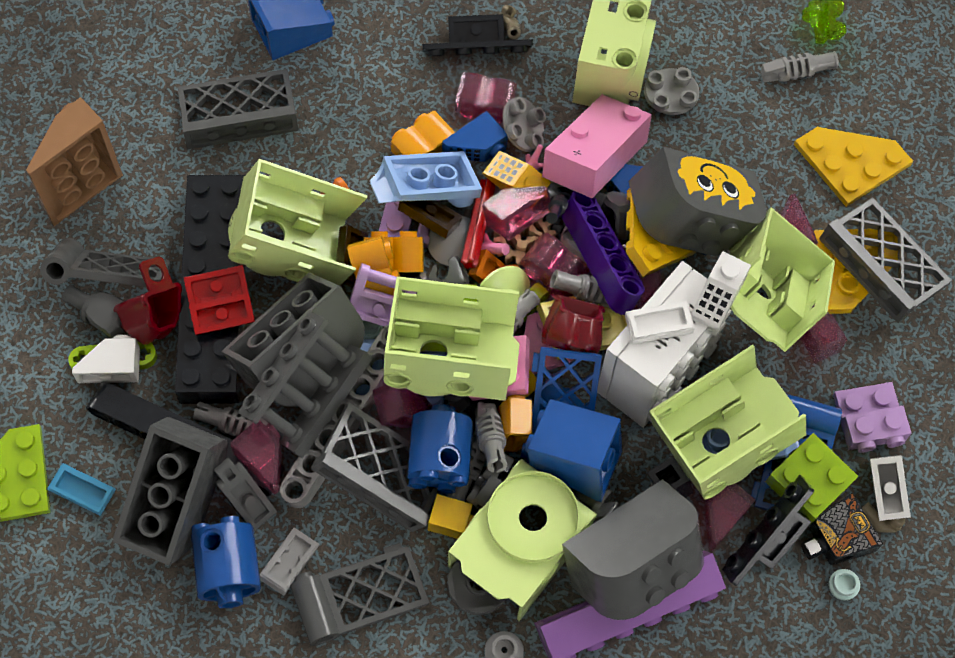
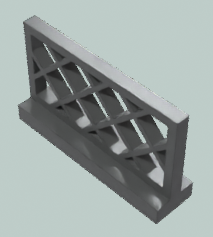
[177,69,299,149]
[819,197,952,323]
[311,403,438,532]

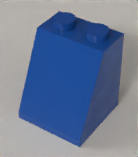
[248,0,335,60]
[525,399,622,502]

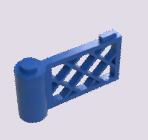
[521,347,602,465]
[750,394,842,523]

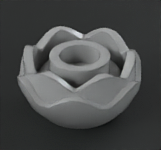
[485,631,524,658]

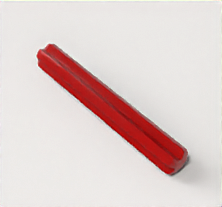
[461,179,495,269]

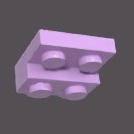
[833,382,912,453]

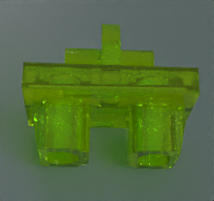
[802,0,847,44]

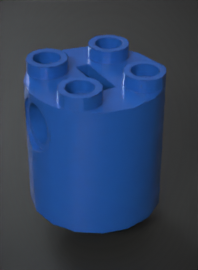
[407,404,473,494]
[191,516,261,608]

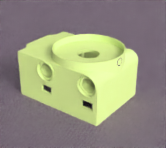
[572,0,656,106]
[228,159,367,285]
[729,207,835,352]
[383,276,520,401]
[649,345,806,500]
[448,459,597,621]

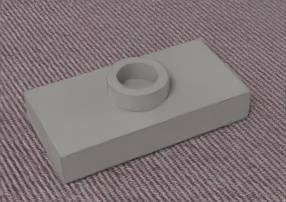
[260,528,319,596]

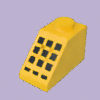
[482,151,551,209]

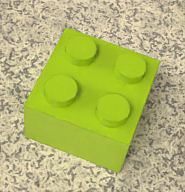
[765,433,859,524]

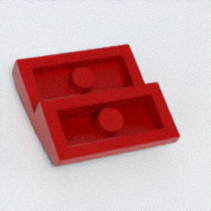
[183,265,255,335]

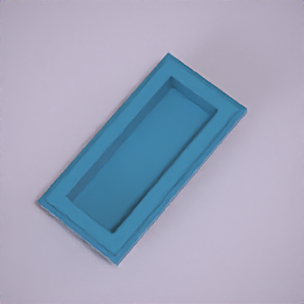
[47,463,116,516]

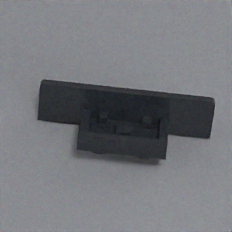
[422,14,533,56]
[722,475,814,586]

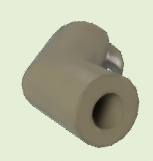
[499,5,521,39]
[862,502,905,533]

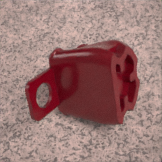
[113,256,182,345]
[542,294,606,354]

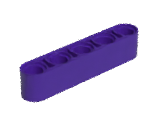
[561,191,645,315]

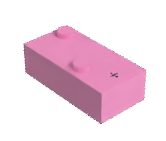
[542,94,652,198]

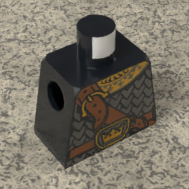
[801,493,883,565]

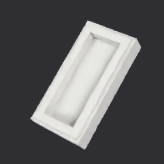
[625,300,695,344]

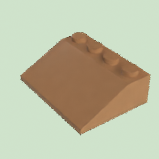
[26,97,123,226]

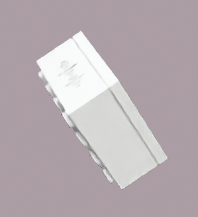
[597,261,732,428]

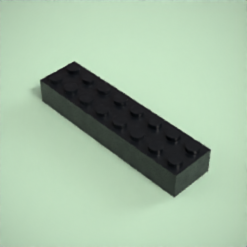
[175,175,245,404]

